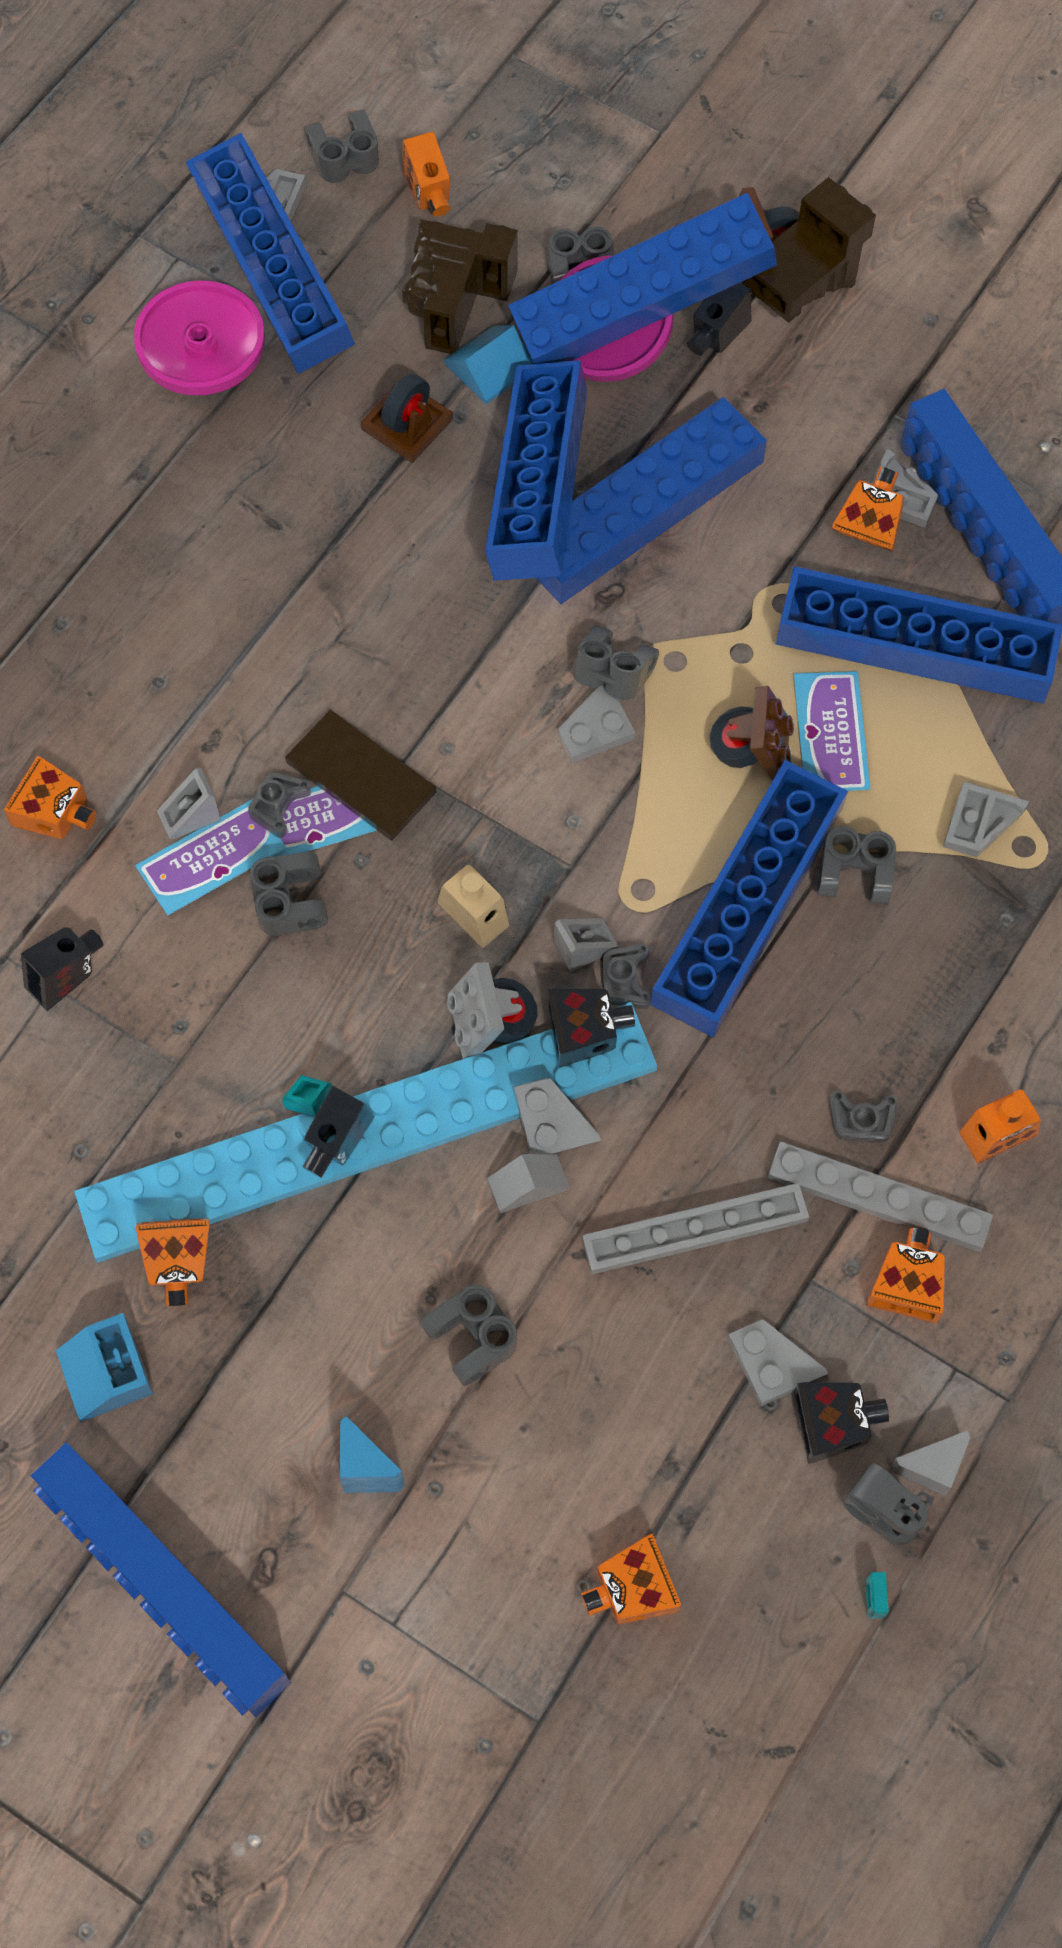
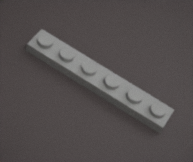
[767,1142,993,1253]
[582,1183,810,1275]

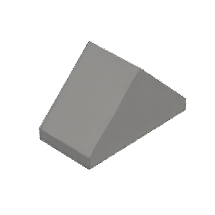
[157,768,220,839]
[554,918,619,973]
[487,1154,570,1213]
[891,1431,971,1495]

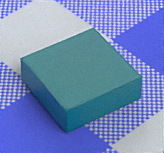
[282,1075,332,1117]
[865,1572,889,1619]

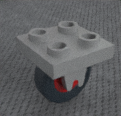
[447,962,538,1059]

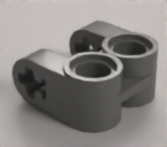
[304,110,379,183]
[548,226,614,285]
[573,625,659,700]
[817,826,896,905]
[250,852,328,936]
[420,1285,517,1386]
[843,1464,928,1546]

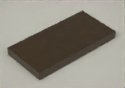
[285,709,437,841]

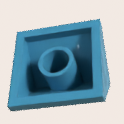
[444,325,534,404]
[340,1416,405,1493]

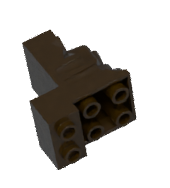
[742,177,876,323]
[402,219,518,354]

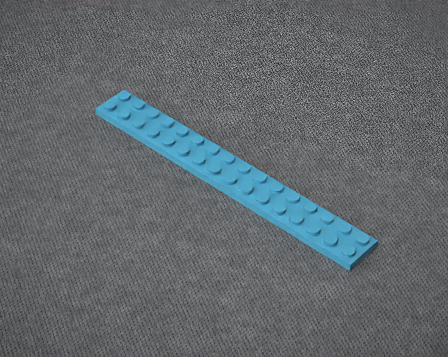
[74,1002,657,1263]

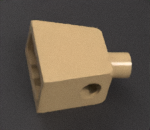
[438,864,509,948]

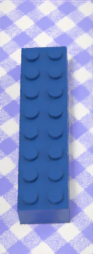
[186,133,355,374]
[508,193,777,364]
[485,360,588,581]
[901,388,1062,624]
[536,397,767,604]
[776,566,1062,704]
[650,760,848,1038]
[30,1442,291,1718]

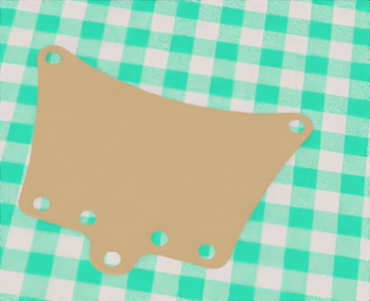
[618,583,1048,913]

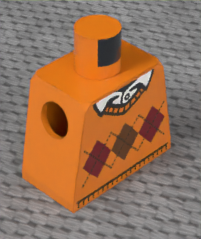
[402,131,450,217]
[832,466,905,552]
[4,756,96,839]
[959,1089,1041,1164]
[136,1218,209,1306]
[866,1228,945,1323]
[581,1534,681,1625]

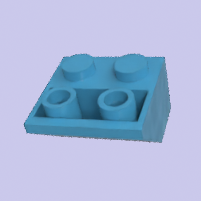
[56,1313,154,1423]

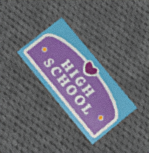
[794,671,871,791]
[272,786,377,857]
[135,799,286,916]

